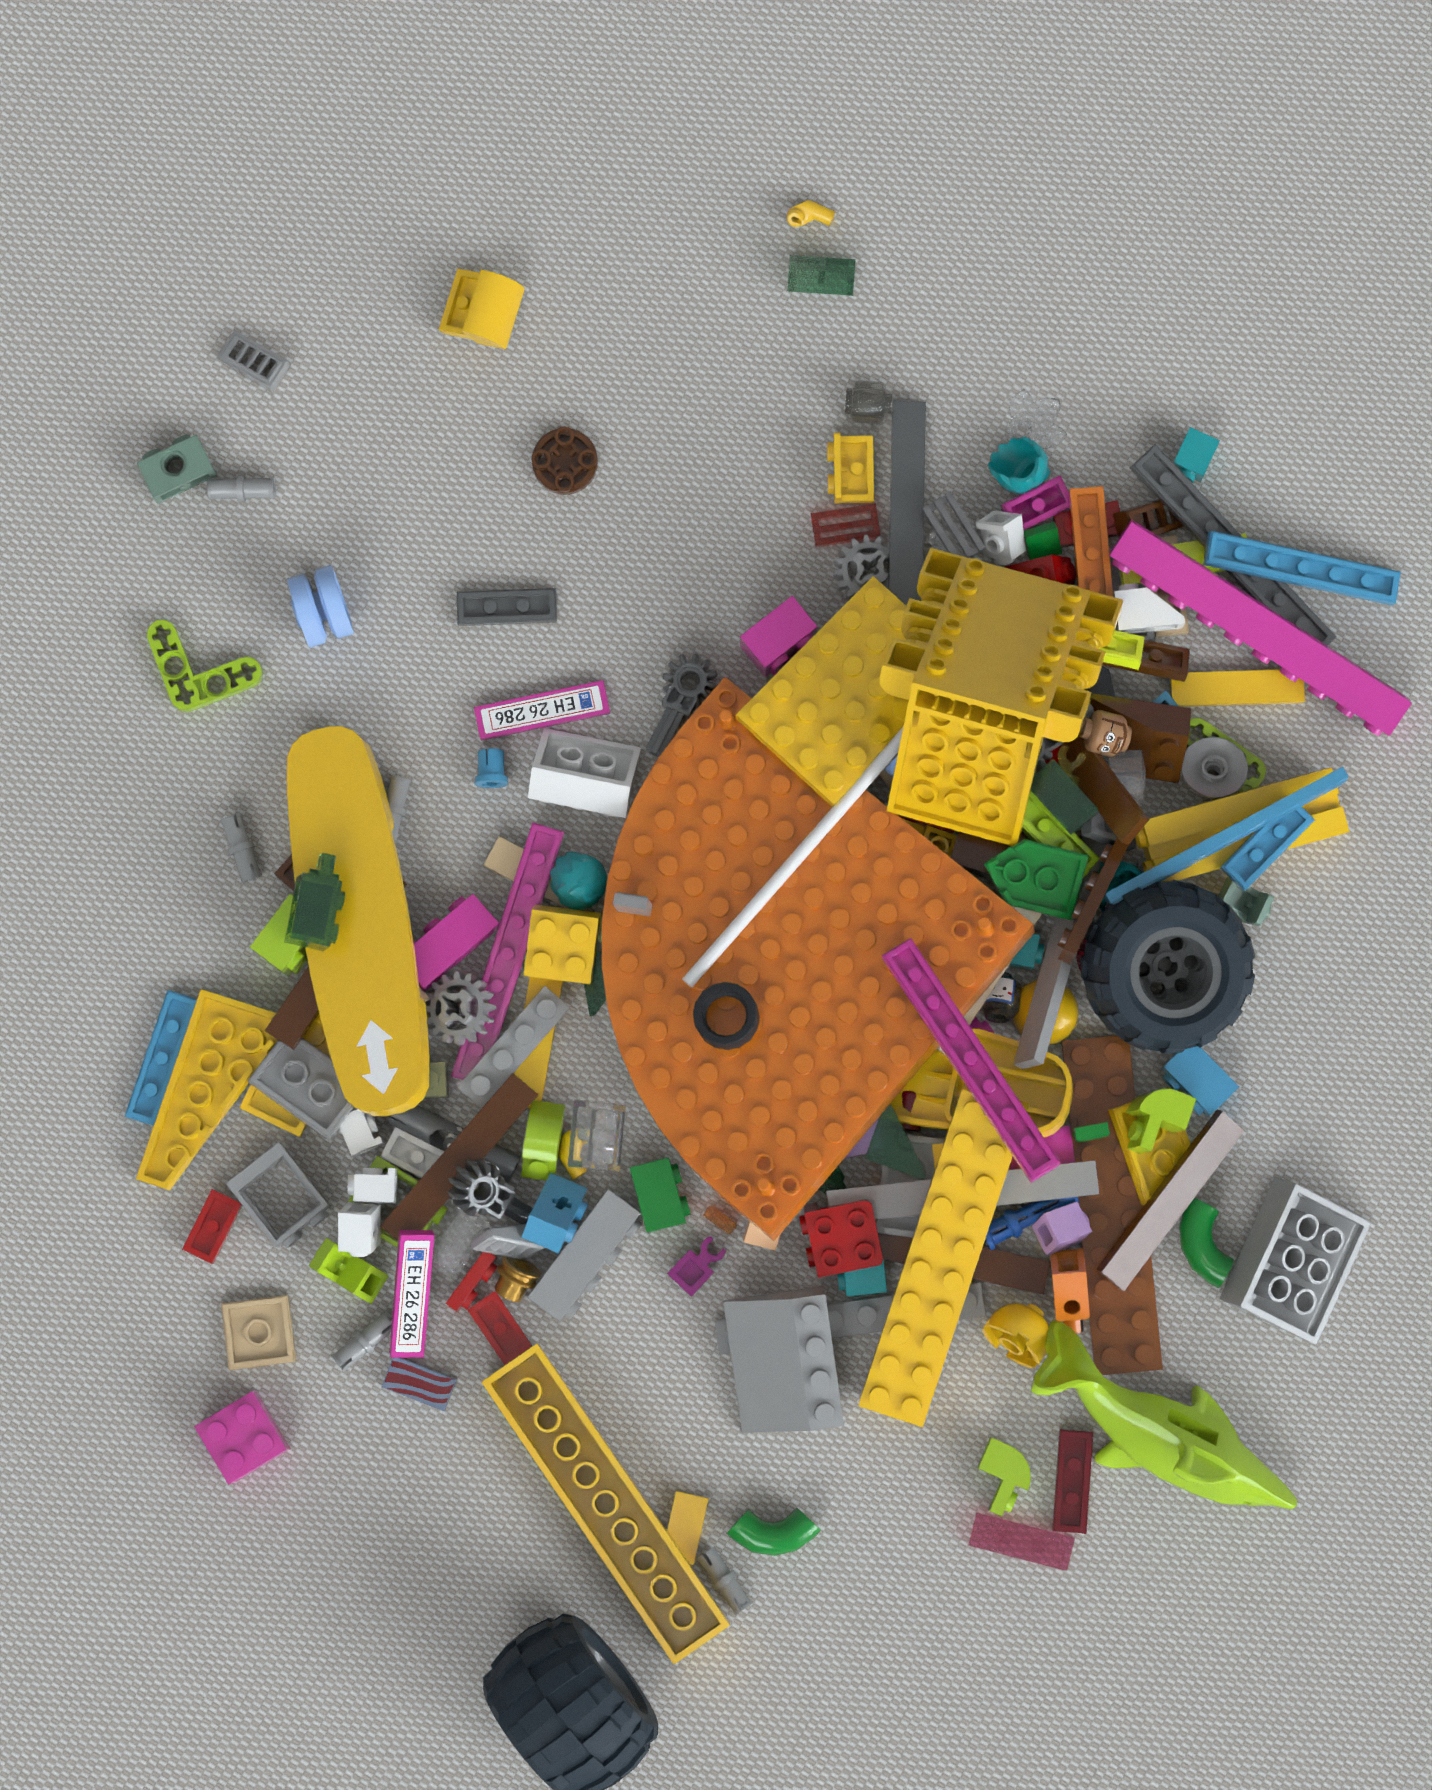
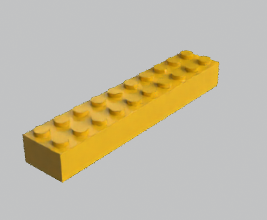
[858,1083,1029,1427]
[481,1343,730,1664]

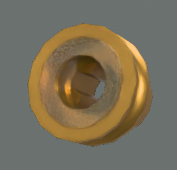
[494,1256,542,1302]

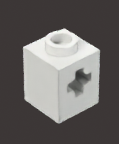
[338,1202,381,1257]

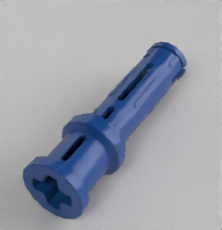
[985,1197,1079,1251]

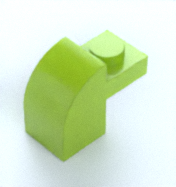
[1126,1089,1196,1154]
[521,1100,565,1181]
[309,1237,389,1304]
[977,1437,1031,1516]

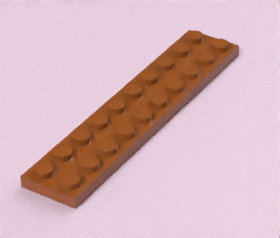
[1061,1036,1163,1375]

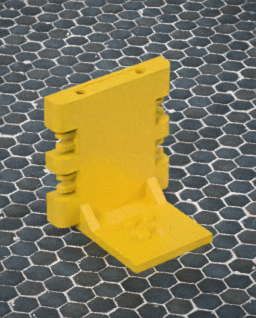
[880,548,1123,846]

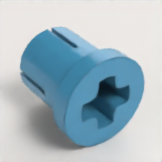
[475,749,508,788]

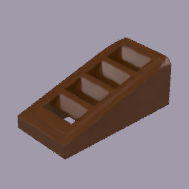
[1113,499,1183,538]

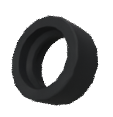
[693,982,760,1050]

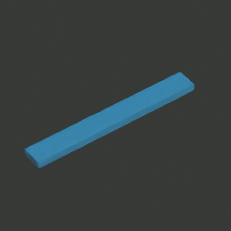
[1103,767,1349,905]

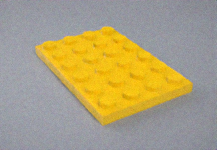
[736,576,909,807]

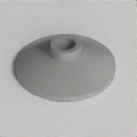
[1181,737,1248,799]

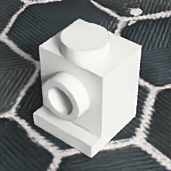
[976,511,1026,565]
[340,1107,385,1157]
[348,1168,398,1204]

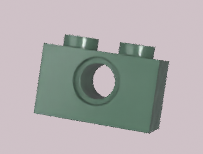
[137,434,217,504]

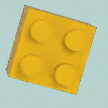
[524,904,601,984]

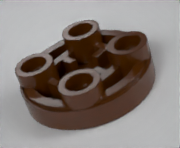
[531,426,598,495]

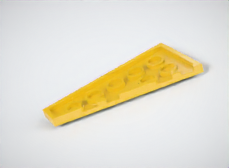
[136,989,278,1191]

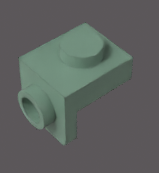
[1218,876,1274,926]

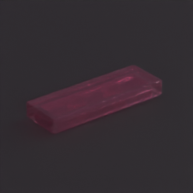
[968,1512,1075,1571]

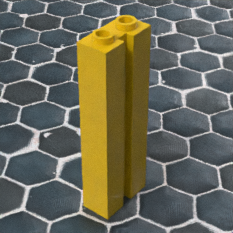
[1135,767,1350,882]

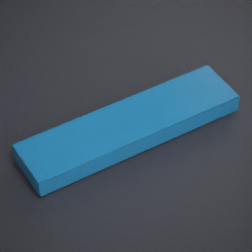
[125,990,197,1126]

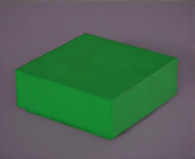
[1024,522,1062,560]
[1072,1122,1110,1143]

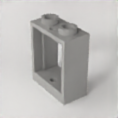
[226,1142,331,1249]

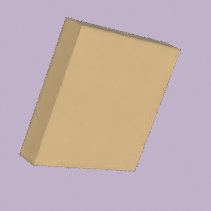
[221,1295,297,1370]

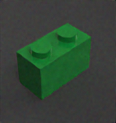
[630,1157,691,1234]

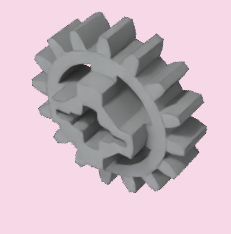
[833,535,889,601]
[426,971,496,1045]

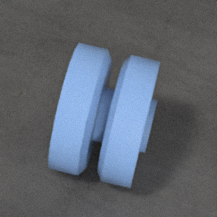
[287,564,354,648]

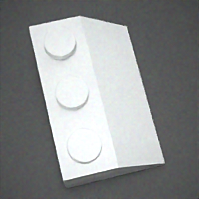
[528,728,641,818]

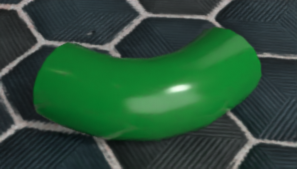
[1179,1198,1234,1288]
[726,1507,821,1556]

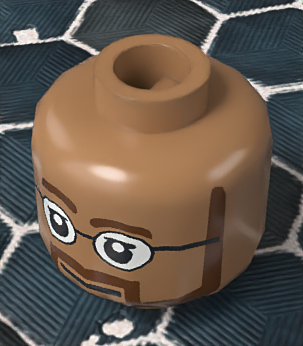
[1079,710,1132,758]

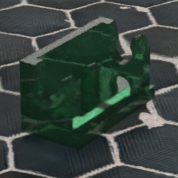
[787,255,856,296]
[1031,759,1099,835]

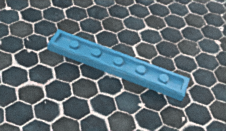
[1203,531,1401,606]

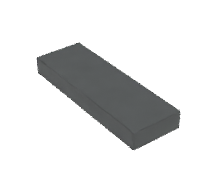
[456,588,557,626]

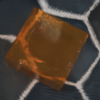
[703,1206,737,1236]

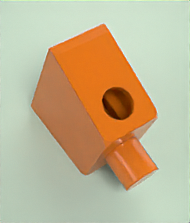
[1050,1248,1090,1334]

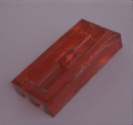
[810,503,881,548]

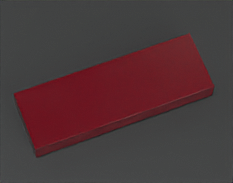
[1052,1429,1094,1534]

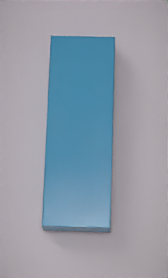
[1220,807,1315,891]

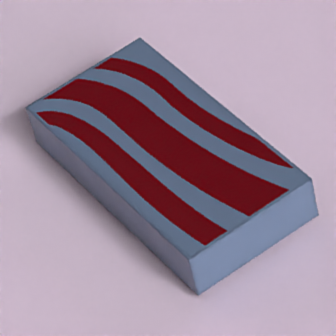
[382,1358,457,1411]

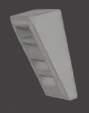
[217,330,290,393]
[470,1224,544,1259]

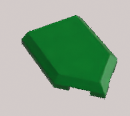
[983,839,1089,920]

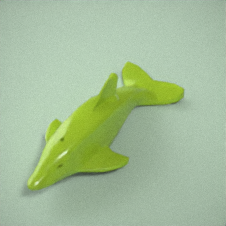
[1031,1321,1297,1509]

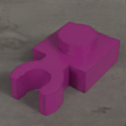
[667,1236,726,1297]

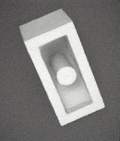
[1113,584,1185,634]

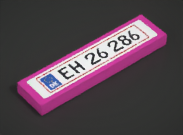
[474,680,610,741]
[389,1230,434,1358]

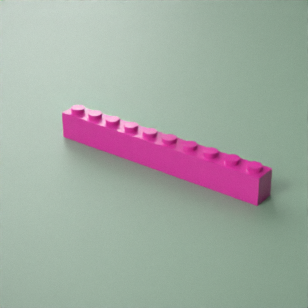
[1109,519,1412,736]

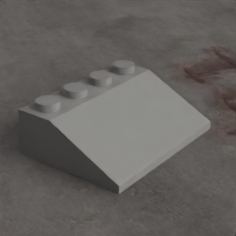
[1220,1177,1371,1345]
[723,1286,844,1433]

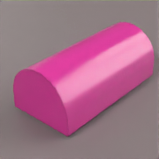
[1000,475,1070,530]

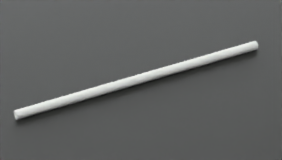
[682,727,903,988]

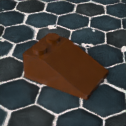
[1090,693,1191,783]

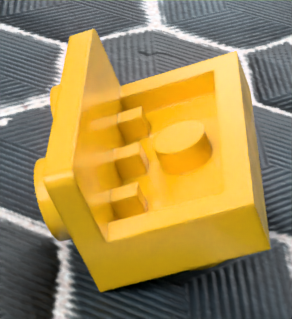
[827,432,874,504]

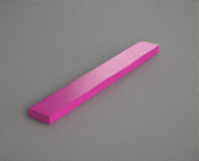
[451,822,565,1080]
[882,938,1060,1183]

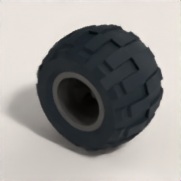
[1081,880,1255,1054]
[483,1613,658,1790]

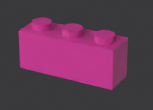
[413,894,499,992]

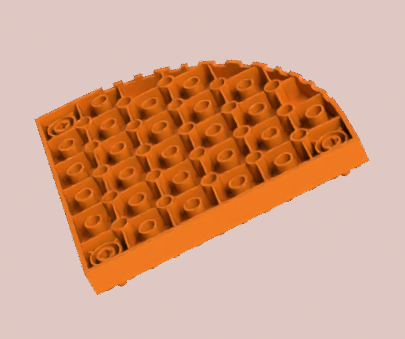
[602,677,1035,1241]

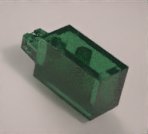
[284,853,345,951]

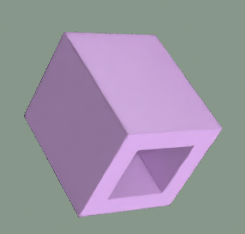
[1032,1202,1092,1256]

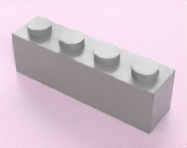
[527,1189,642,1322]

